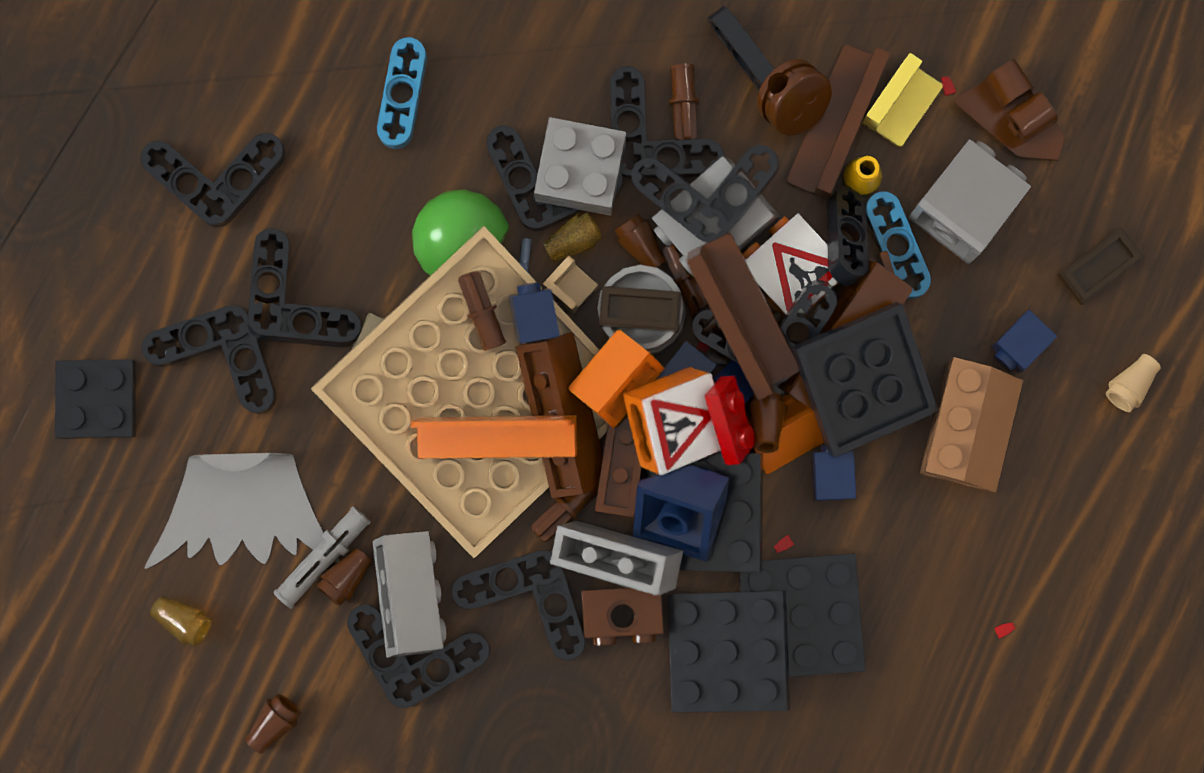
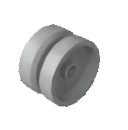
[597,265,687,356]

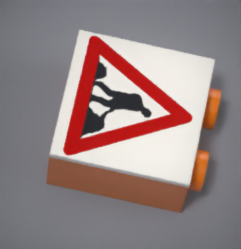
[742,213,839,327]
[622,367,721,475]

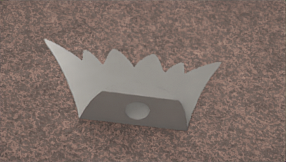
[144,453,340,569]

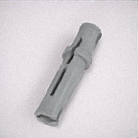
[273,506,371,609]

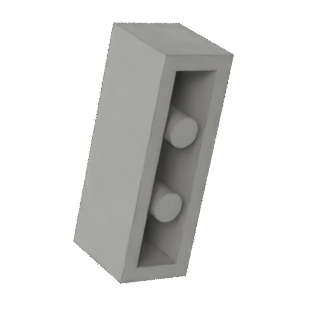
[550,520,683,596]
[372,531,446,658]

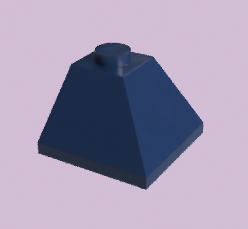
[633,465,729,562]

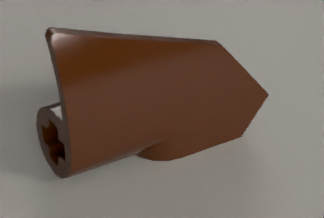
[953,59,1066,161]

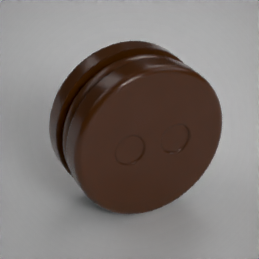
[757,59,832,135]

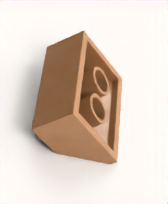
[920,357,1023,493]

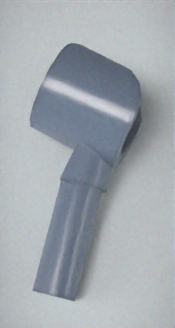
[518,238,533,278]

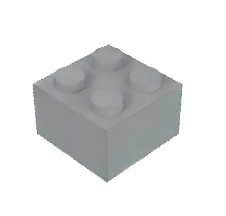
[534,117,626,216]

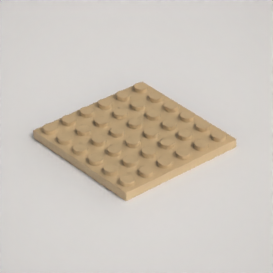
[311,226,608,558]

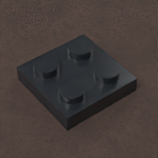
[55,359,136,439]

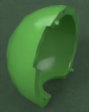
[412,189,509,275]

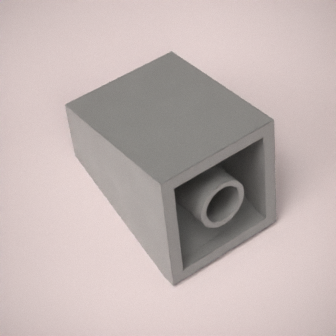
[908,139,1031,265]
[652,156,781,277]

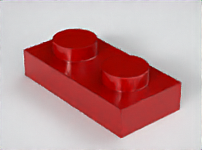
[704,376,755,465]

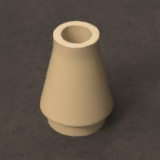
[1106,354,1161,412]

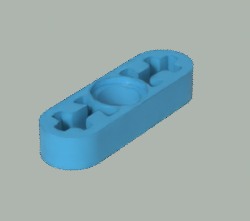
[377,37,427,149]
[866,192,931,299]

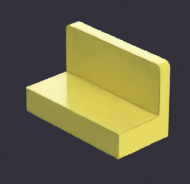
[863,53,943,147]

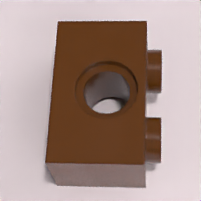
[582,588,663,645]

